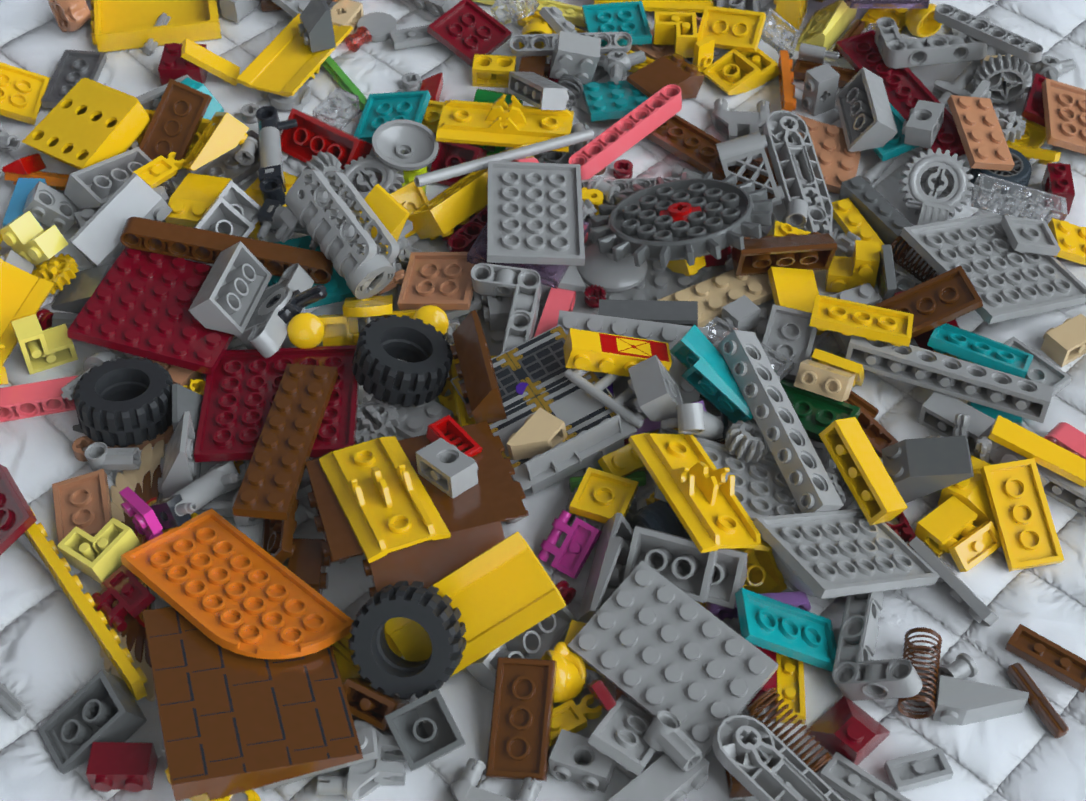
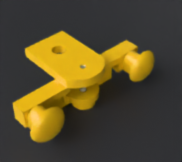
[287,295,449,349]

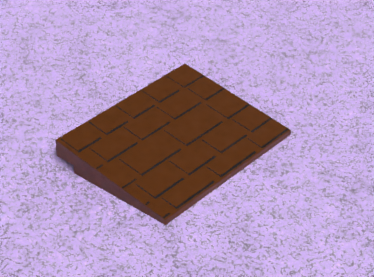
[143,588,363,801]

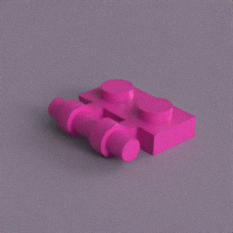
[119,487,163,541]
[537,510,602,579]

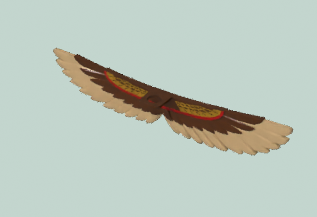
[100,440,165,701]

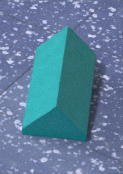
[670,324,753,424]

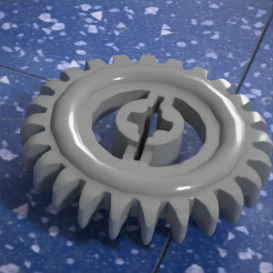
[899,148,974,217]
[334,154,405,205]

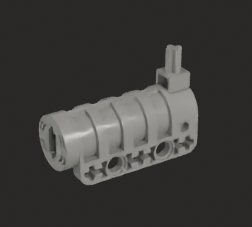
[275,169,399,299]

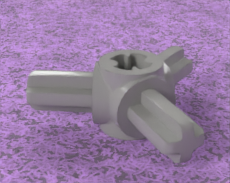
[597,50,646,84]
[1026,56,1075,81]

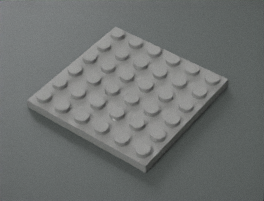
[900,211,1086,324]

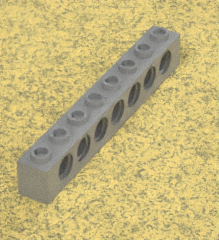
[718,330,844,513]
[845,335,1054,423]

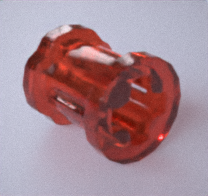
[345,26,372,52]

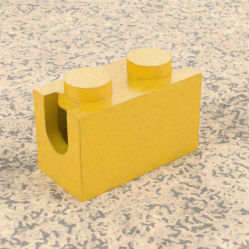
[915,495,978,557]

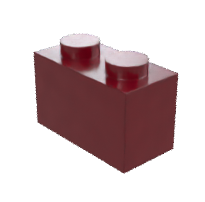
[86,742,158,792]

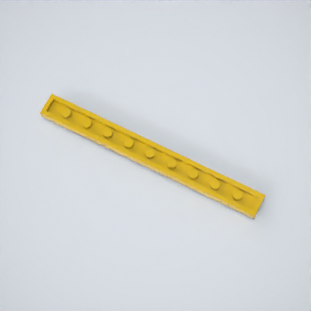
[24,506,147,701]

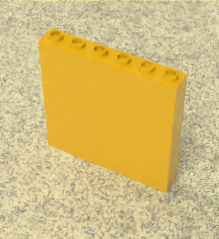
[90,0,222,52]

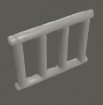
[564,368,647,429]

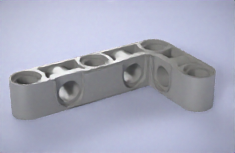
[875,17,988,69]
[471,263,541,354]
[832,591,923,701]

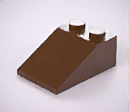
[626,54,705,99]

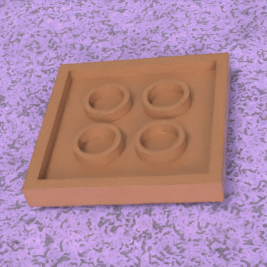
[397,252,481,310]

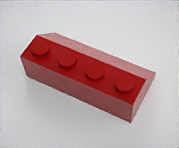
[281,108,372,170]

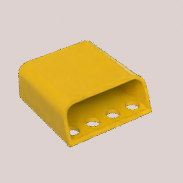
[21,78,150,170]

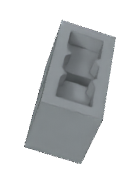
[23,181,79,235]

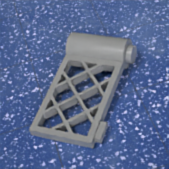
[716,131,785,207]

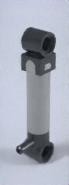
[255,106,298,206]

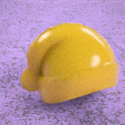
[905,3,942,38]
[541,642,587,703]

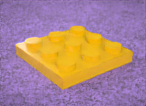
[0,62,50,125]

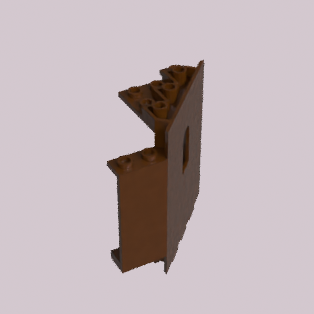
[306,421,529,598]

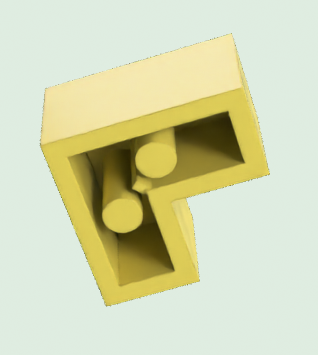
[0,211,68,265]
[11,314,78,375]
[57,517,141,586]

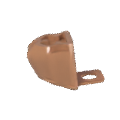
[48,0,91,32]

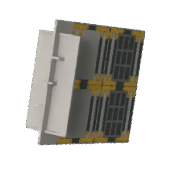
[450,324,637,495]

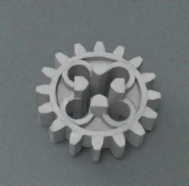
[355,395,400,444]

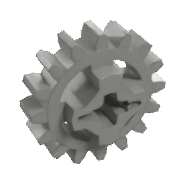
[995,107,1026,143]

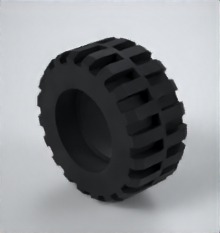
[352,315,453,407]
[73,357,173,447]
[349,581,466,700]

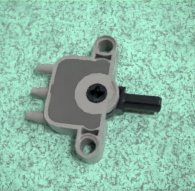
[227,263,327,358]

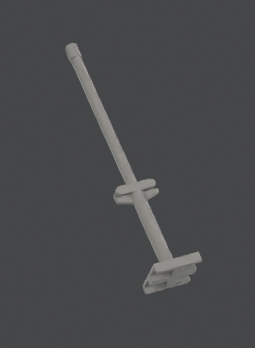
[862,45,1011,186]

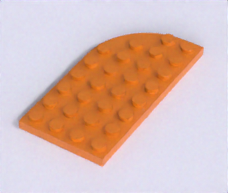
[121,508,354,659]

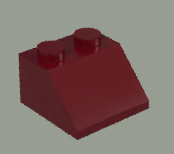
[430,142,487,186]

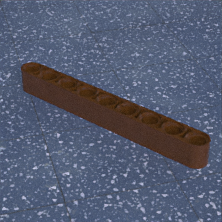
[120,217,334,284]

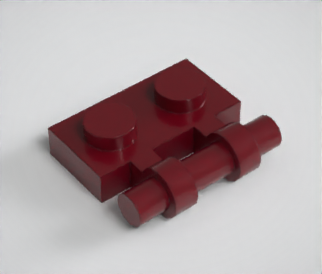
[91,565,156,632]

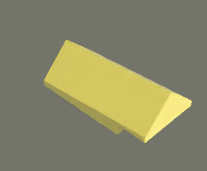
[793,0,858,51]

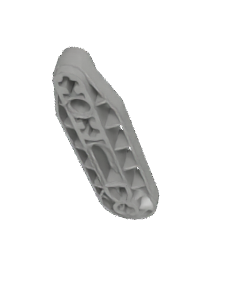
[763,110,833,237]
[712,715,844,801]

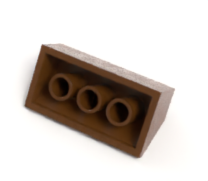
[731,232,837,276]
[450,310,507,424]

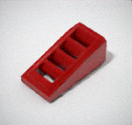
[426,415,482,457]

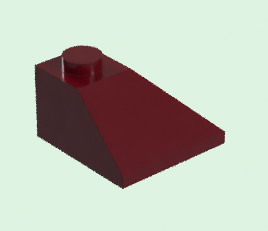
[807,696,890,766]

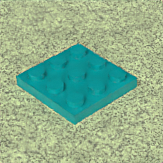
[582,1,652,47]
[582,80,649,121]
[354,90,431,144]

